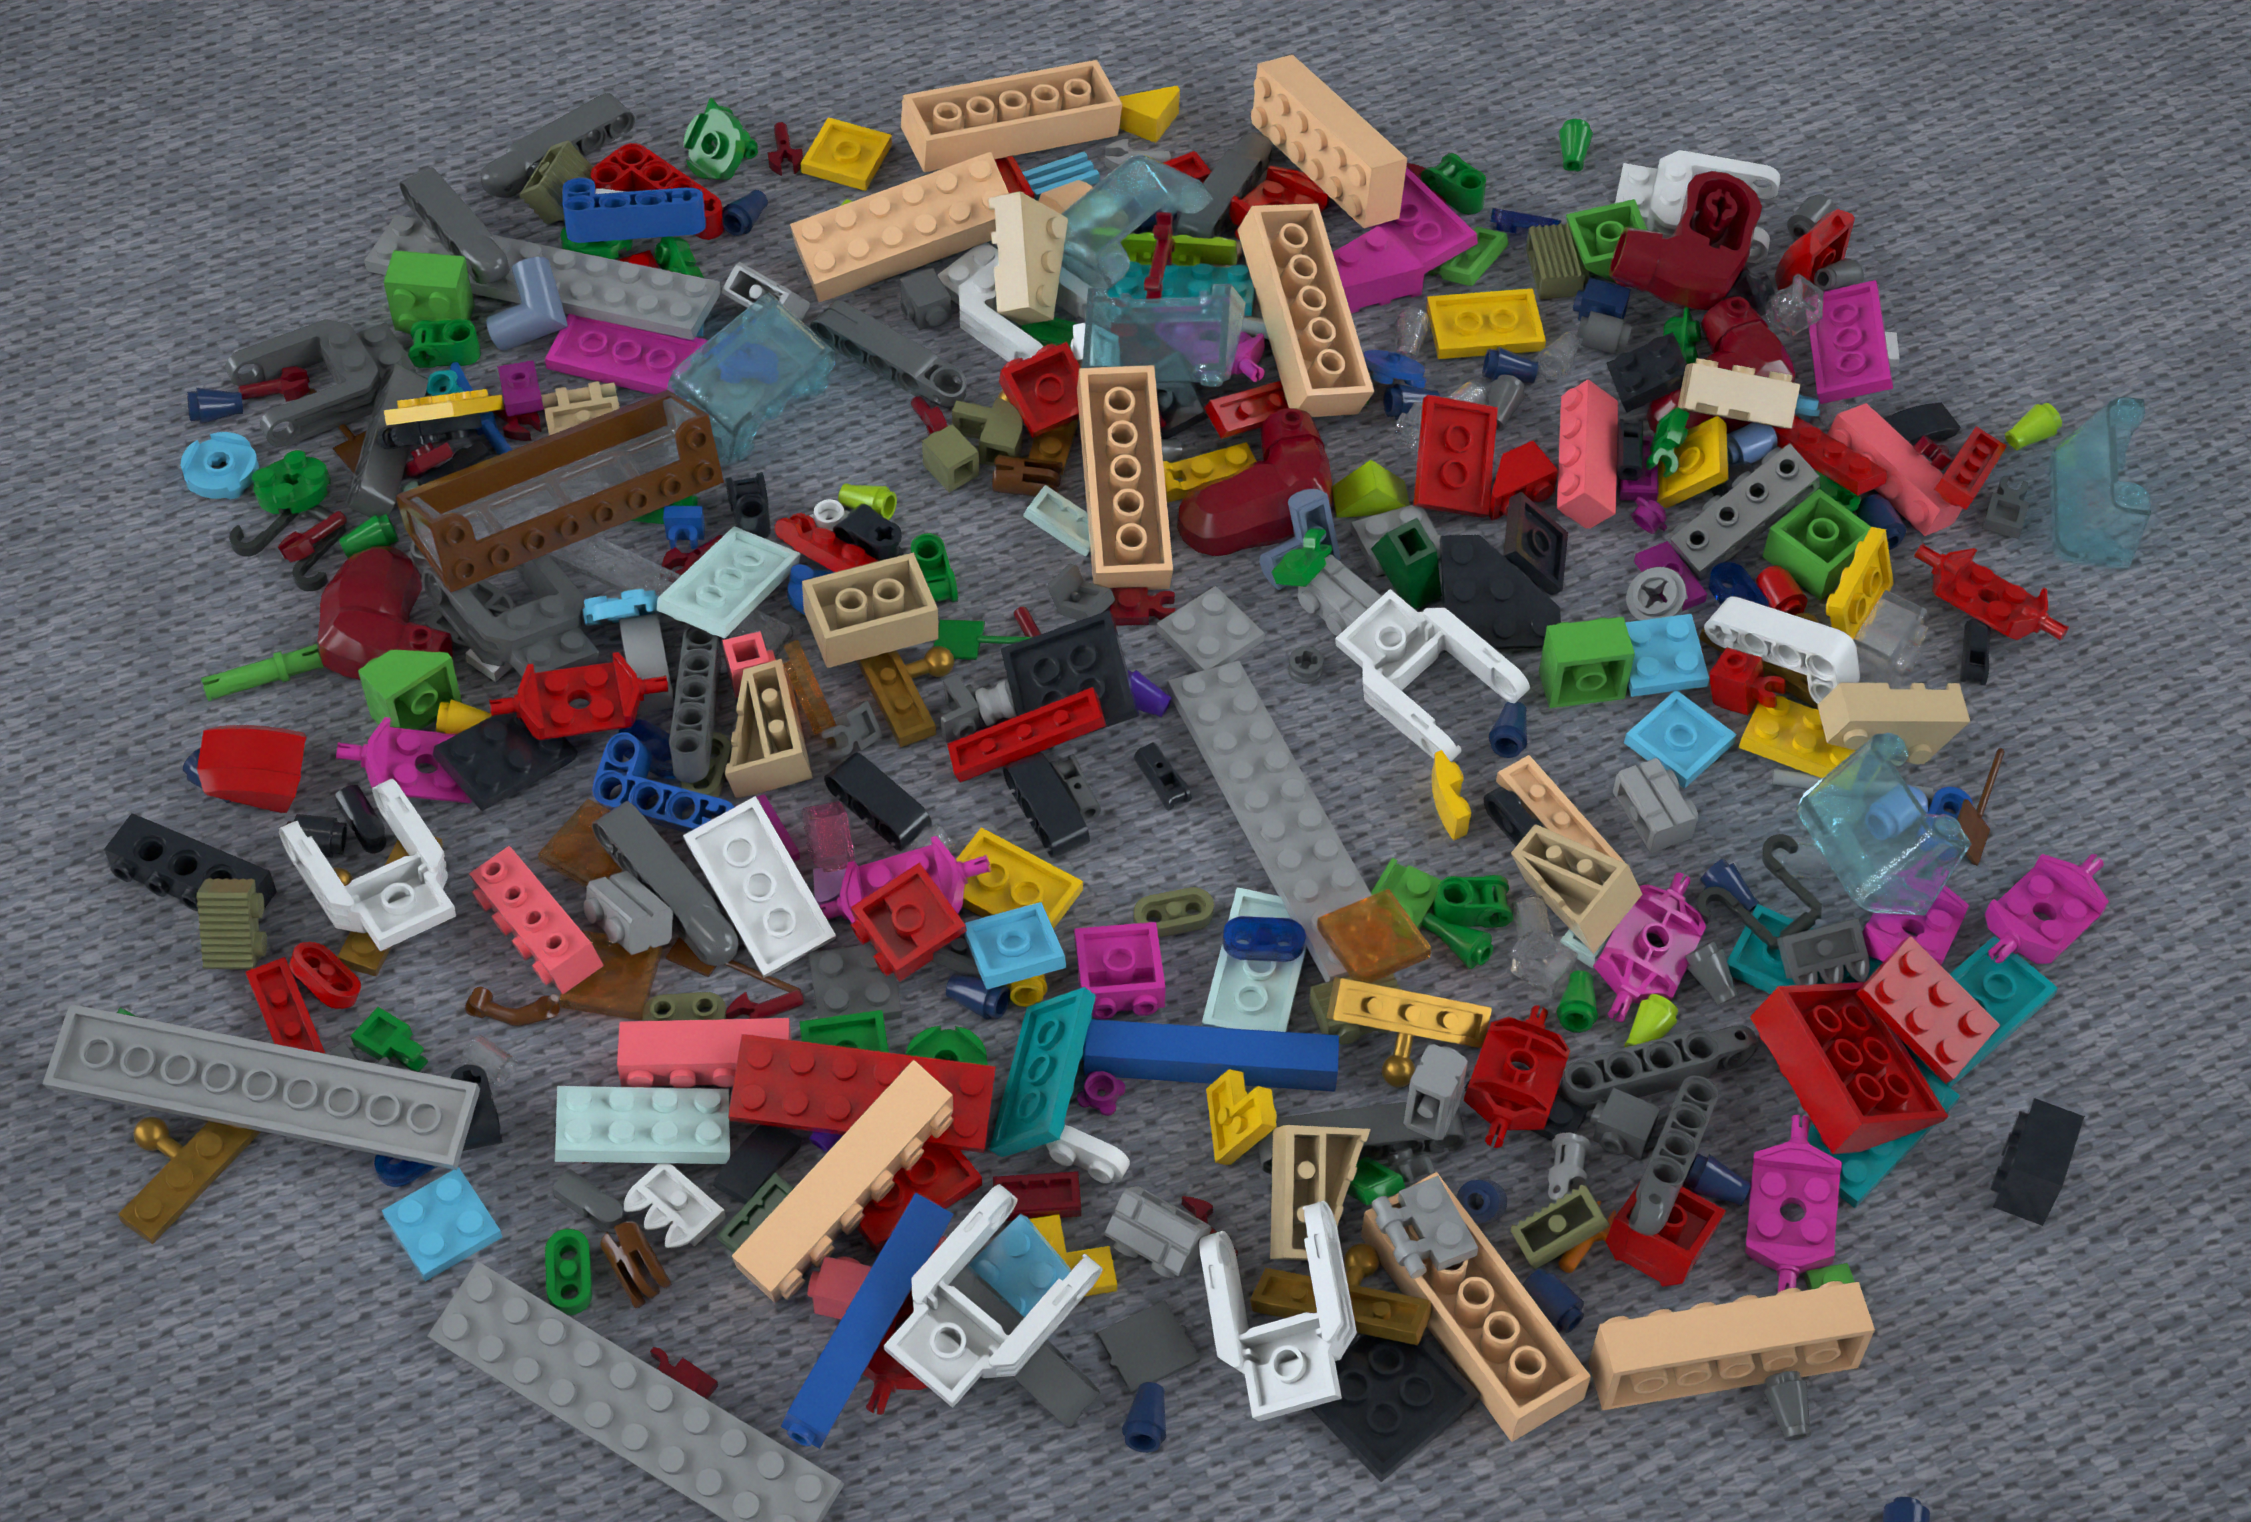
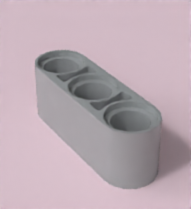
[619,613,674,714]

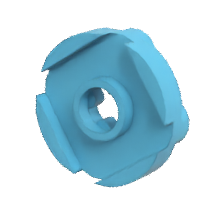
[180,432,259,499]
[582,589,661,626]

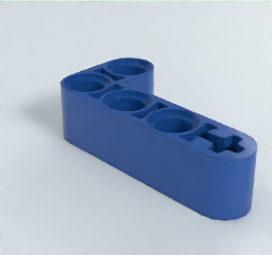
[562,178,706,243]
[592,732,736,833]

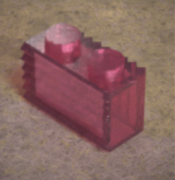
[801,801,855,872]

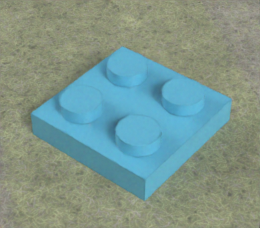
[1625,614,1709,697]
[1624,690,1737,789]
[964,902,1066,990]
[382,1167,502,1281]
[968,1214,1072,1317]

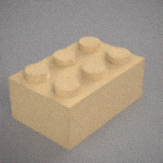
[802,553,938,668]

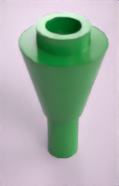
[1422,913,1493,969]

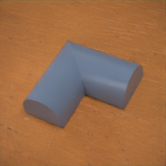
[486,257,568,351]
[1260,489,1341,590]

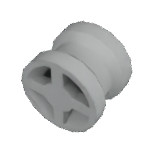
[975,680,1017,727]

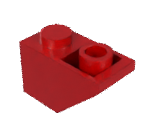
[1488,440,1558,521]

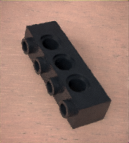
[104,813,277,911]

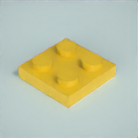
[801,117,892,191]
[1657,416,1728,508]

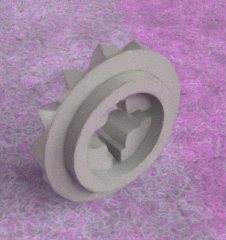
[1626,567,1688,621]

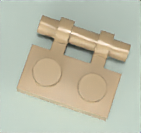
[541,381,620,436]

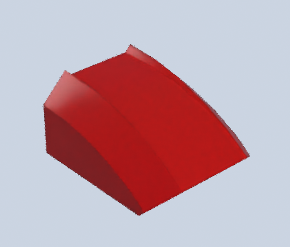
[1775,209,1855,304]
[197,725,307,813]
[1605,1182,1726,1287]

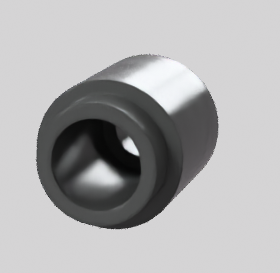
[1787,194,1836,240]
[1576,311,1632,354]

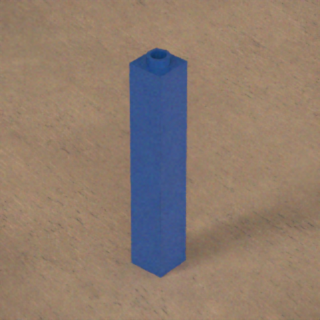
[1081,1019,1339,1092]
[780,1192,954,1449]

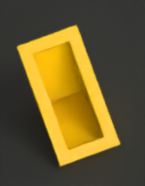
[1118,85,1180,143]

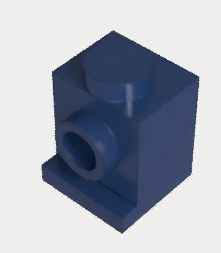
[1573,278,1631,321]

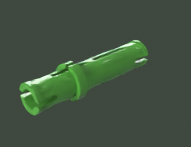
[201,644,324,701]

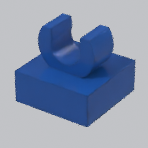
[663,506,705,549]

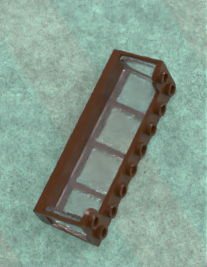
[395,390,724,592]

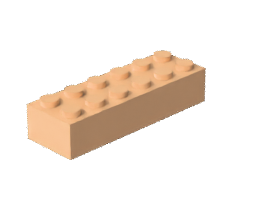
[1251,54,1407,229]
[901,60,1122,172]
[790,152,1009,302]
[1237,204,1374,417]
[1077,365,1173,590]
[732,1060,953,1303]
[1361,1172,1591,1442]
[1589,1281,1875,1410]

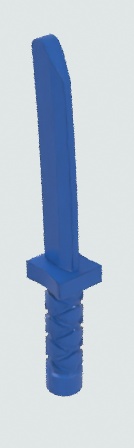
[450,362,513,455]

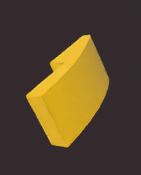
[1432,750,1471,841]

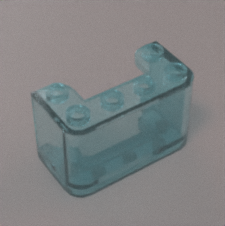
[667,293,836,465]

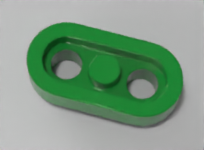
[545,1229,592,1315]

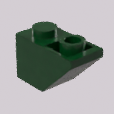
[1371,518,1442,610]

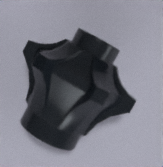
[1723,267,1775,317]

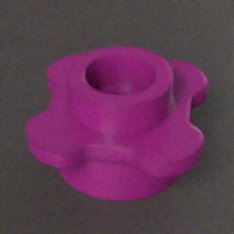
[1631,497,1667,534]
[1077,1071,1126,1116]

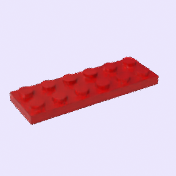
[728,1034,996,1153]

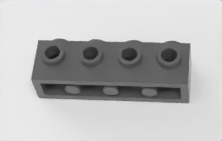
[1670,443,1820,581]

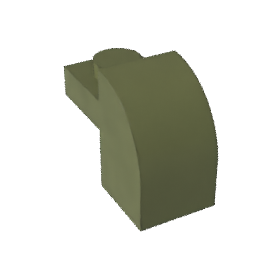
[952,398,1023,467]

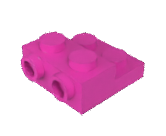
[1074,922,1166,1019]

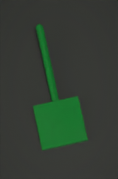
[933,620,1031,660]

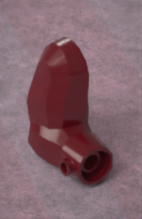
[1609,171,1762,310]
[1646,297,1795,434]
[1177,408,1332,556]
[317,546,453,680]

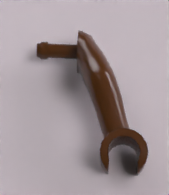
[465,986,560,1026]

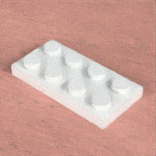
[683,796,836,978]

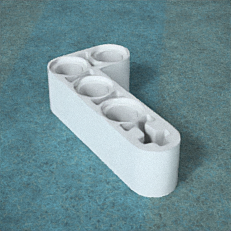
[1704,596,1860,704]

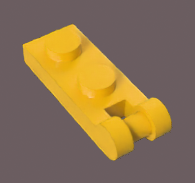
[1163,442,1257,503]

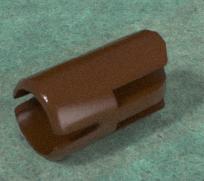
[992,455,1063,497]
[600,1221,672,1308]

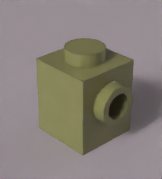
[922,424,979,492]

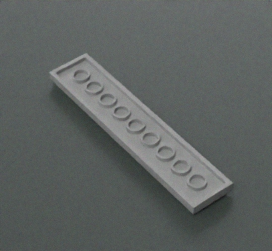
[364,215,722,340]
[1167,661,1405,982]
[42,1004,481,1170]
[427,1261,844,1522]

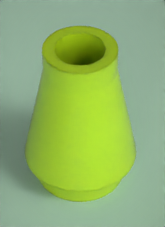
[2005,403,2062,451]
[838,483,897,520]
[1624,994,1679,1048]

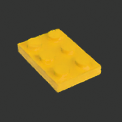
[1426,288,1546,359]
[384,389,504,425]
[1826,527,1894,652]
[1739,695,1867,789]
[956,827,1083,929]

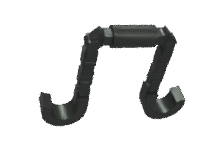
[229,504,346,591]
[1697,834,1822,950]

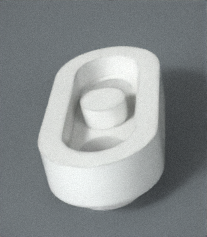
[1046,1125,1130,1183]

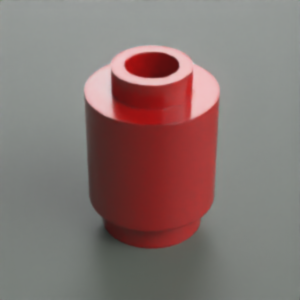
[1756,565,1808,616]

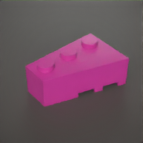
[1333,226,1425,313]

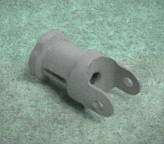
[1548,1133,1591,1201]

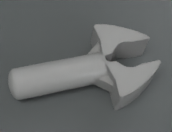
[1105,139,1171,174]

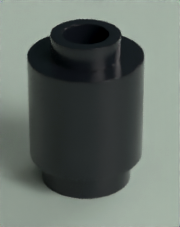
[287,814,347,858]

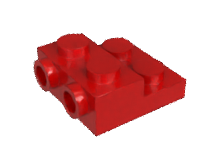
[999,342,1081,438]
[850,862,967,982]

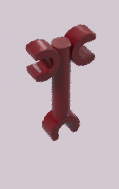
[1144,212,1175,305]

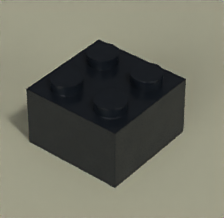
[1990,1098,2085,1226]

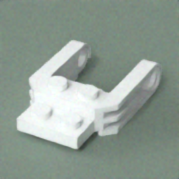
[1615,150,1780,263]
[938,242,1109,362]
[1335,589,1530,762]
[279,779,456,951]
[884,1184,1103,1408]
[1199,1201,1357,1421]

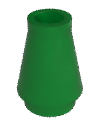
[1559,119,1593,172]
[339,513,399,559]
[1556,970,1598,1033]

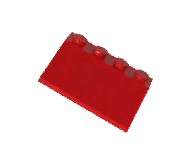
[1750,982,1949,1154]

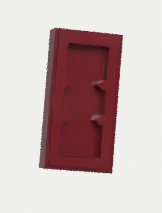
[404,442,454,477]
[993,1171,1082,1221]

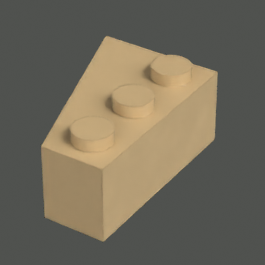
[988,191,1068,325]
[1678,358,1800,429]
[725,659,813,798]
[1817,683,1970,764]
[1511,824,1642,954]
[1270,1125,1370,1261]

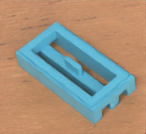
[1022,151,1100,201]

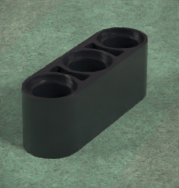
[824,752,932,851]
[1003,752,1090,858]

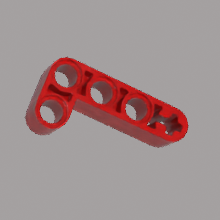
[591,143,724,240]

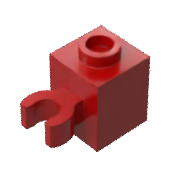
[1709,647,1786,716]

